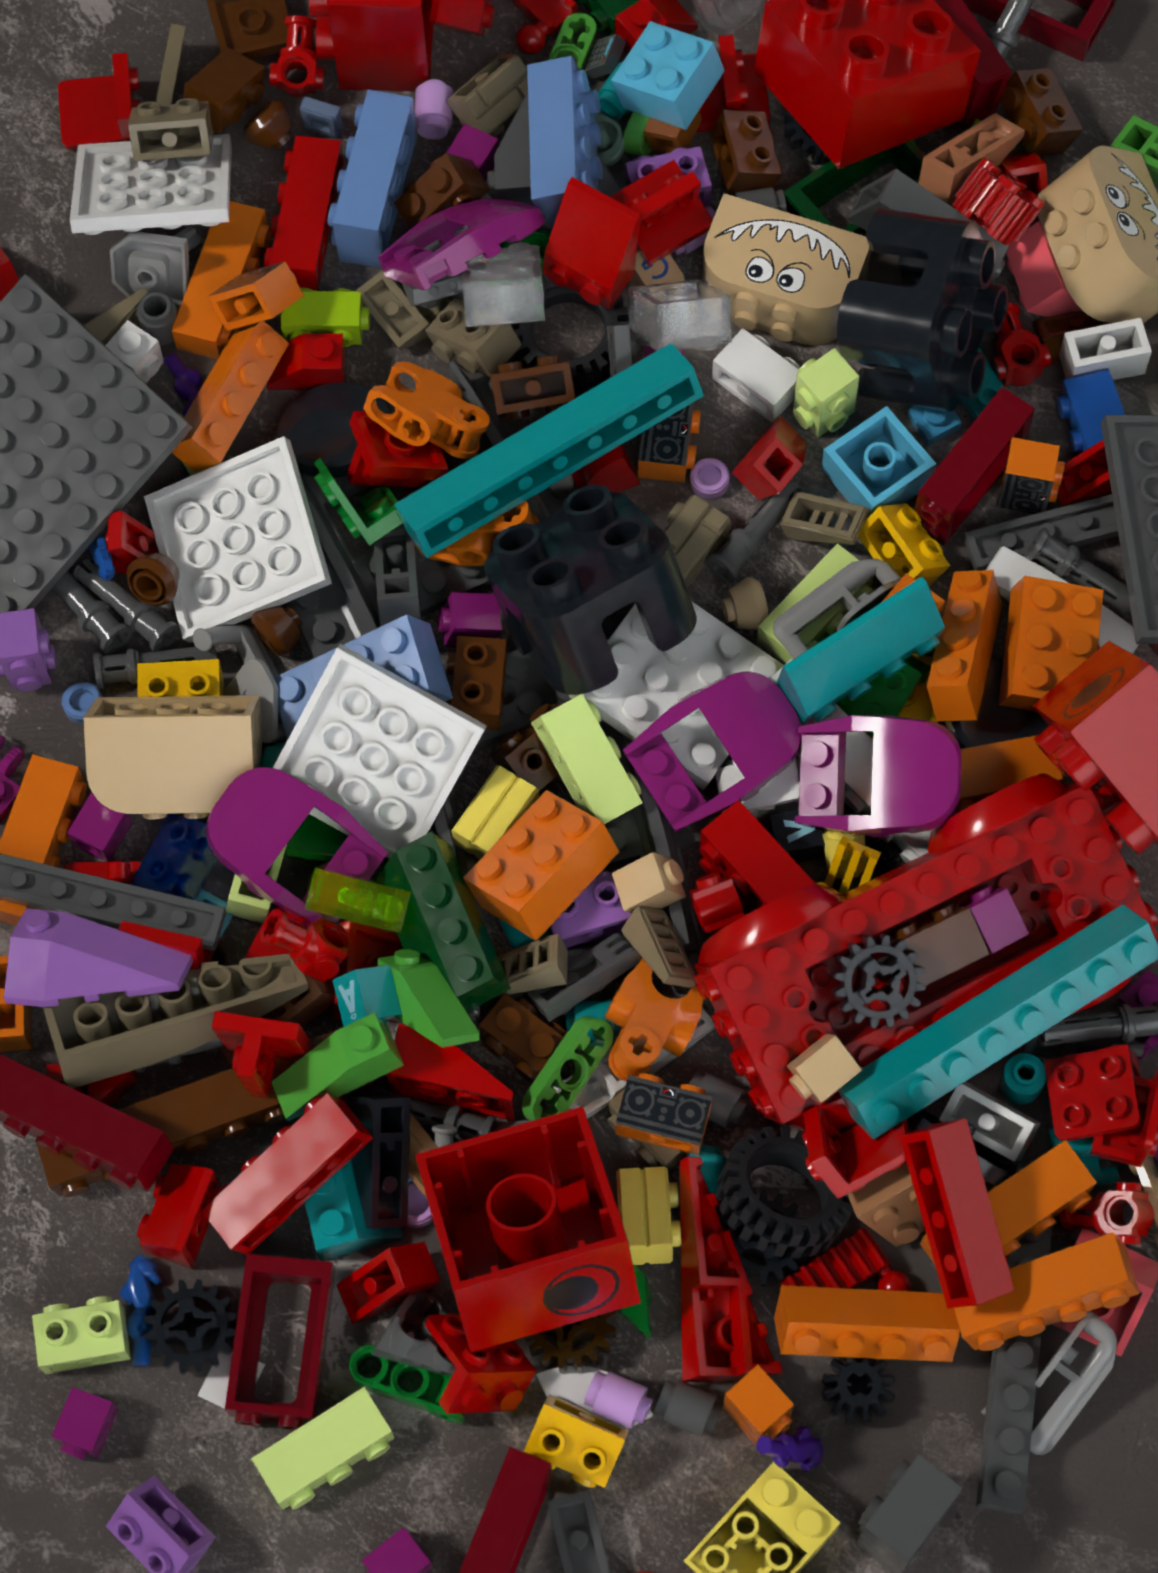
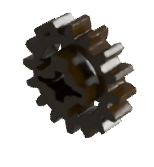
[524,1311,617,1374]

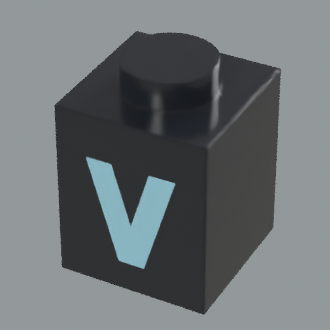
[766,809,825,863]

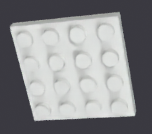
[70,134,232,235]
[144,436,332,643]
[569,602,784,790]
[273,644,487,859]

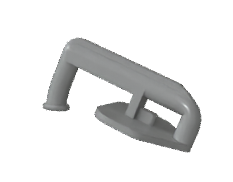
[773,559,901,659]
[193,624,287,743]
[981,1311,1117,1455]

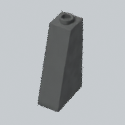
[847,169,1009,280]

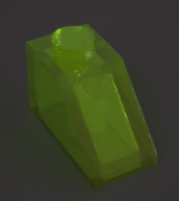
[305,867,411,933]

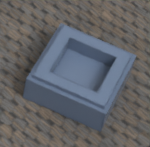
[300,96,343,138]

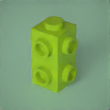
[281,288,370,348]

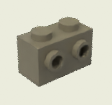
[128,98,214,161]
[425,298,522,377]

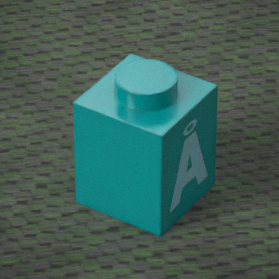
[332,964,402,1027]

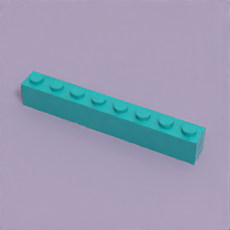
[394,343,704,558]
[838,904,1158,1140]

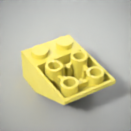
[683,1462,840,1573]

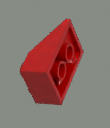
[543,177,641,310]
[387,1024,516,1122]

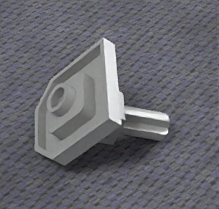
[110,226,201,308]

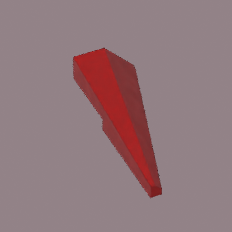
[680,1156,782,1383]

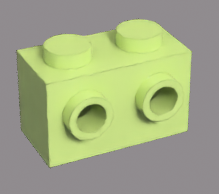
[793,348,859,438]
[32,1296,131,1374]

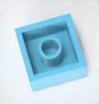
[611,21,725,130]
[821,406,936,519]

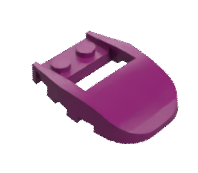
[378,199,545,291]
[622,671,801,833]
[795,715,962,838]
[206,767,388,924]

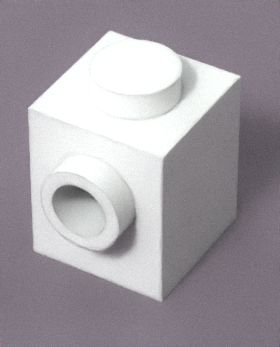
[106,320,164,383]

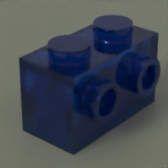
[130,813,218,900]

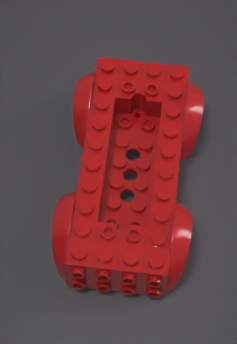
[693,773,1158,1131]

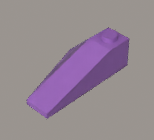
[4,908,193,1007]

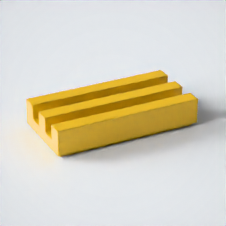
[824,836,881,895]

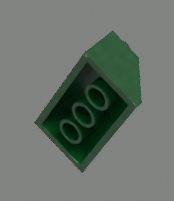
[375,831,511,1012]

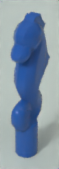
[88,534,116,581]
[119,1255,162,1367]

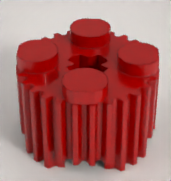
[952,157,1046,246]

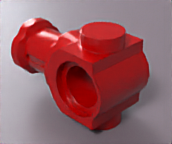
[270,15,324,98]
[991,302,1052,386]
[689,872,745,934]
[260,909,351,983]
[1060,1182,1154,1245]

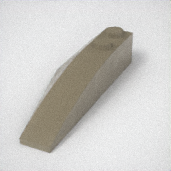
[42,954,309,1089]

